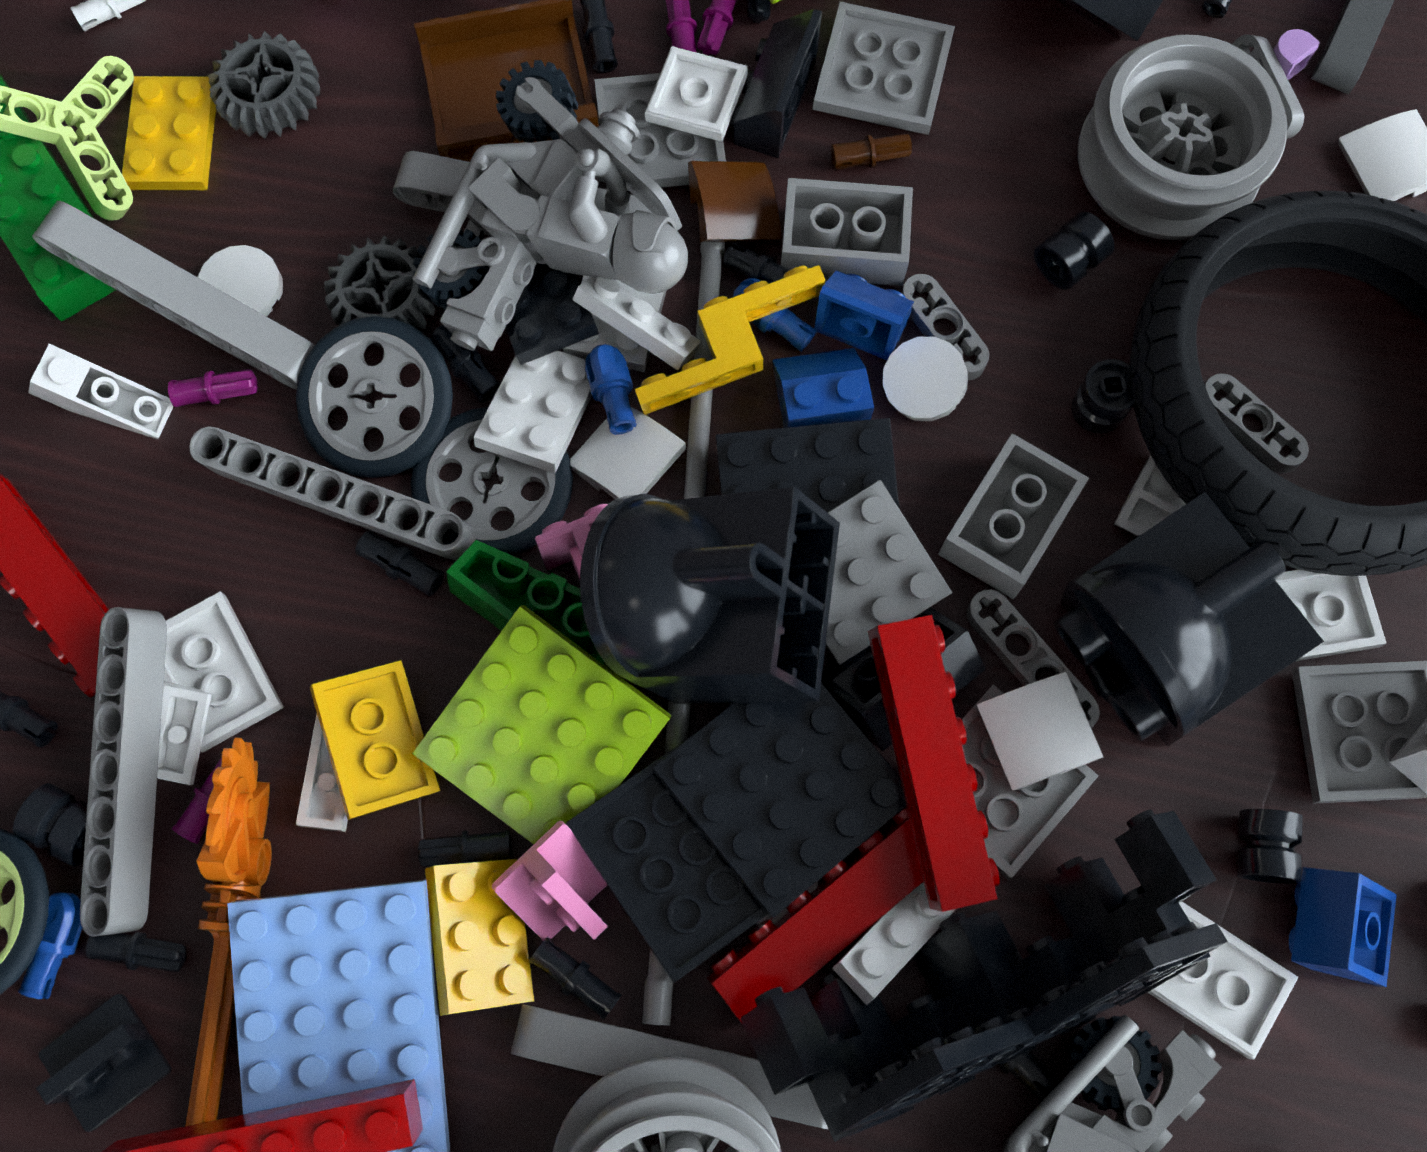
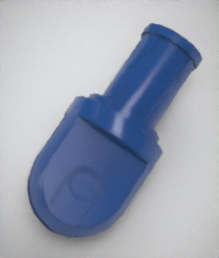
[733,278,817,352]
[585,344,637,435]
[18,892,83,999]

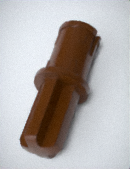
[830,134,912,171]

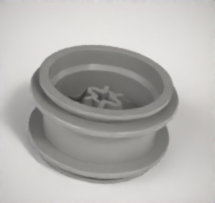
[1078,35,1287,240]
[552,1056,782,1152]

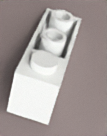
[28,344,173,439]

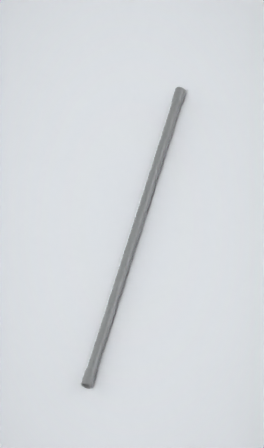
[642,242,725,1026]

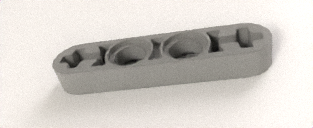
[966,589,1100,728]

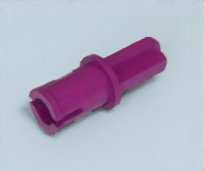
[666,0,697,53]
[697,0,737,56]
[168,369,258,407]
[171,758,222,844]

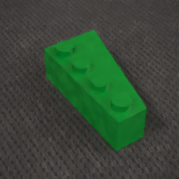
[446,540,611,669]

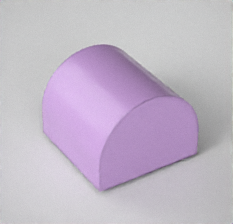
[1273,29,1320,80]

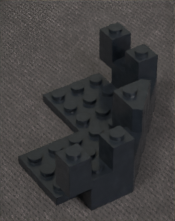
[740,809,1228,1142]

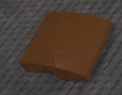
[688,161,782,242]

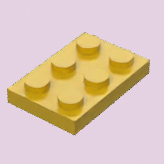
[122,76,216,190]
[310,660,440,820]
[425,859,534,1016]

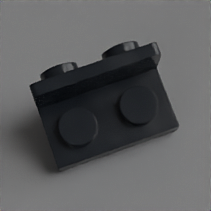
[36,994,172,1132]

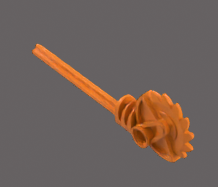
[186,737,272,1126]

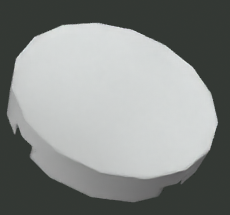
[198,245,283,317]
[883,337,968,421]

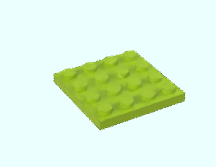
[412,605,672,844]

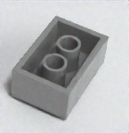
[781,178,913,286]
[938,433,1089,600]

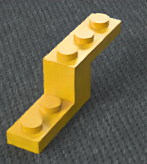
[635,265,825,415]

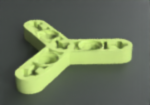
[0,56,134,220]

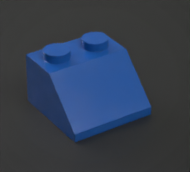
[814,270,914,360]
[772,348,874,428]
[1289,867,1397,987]

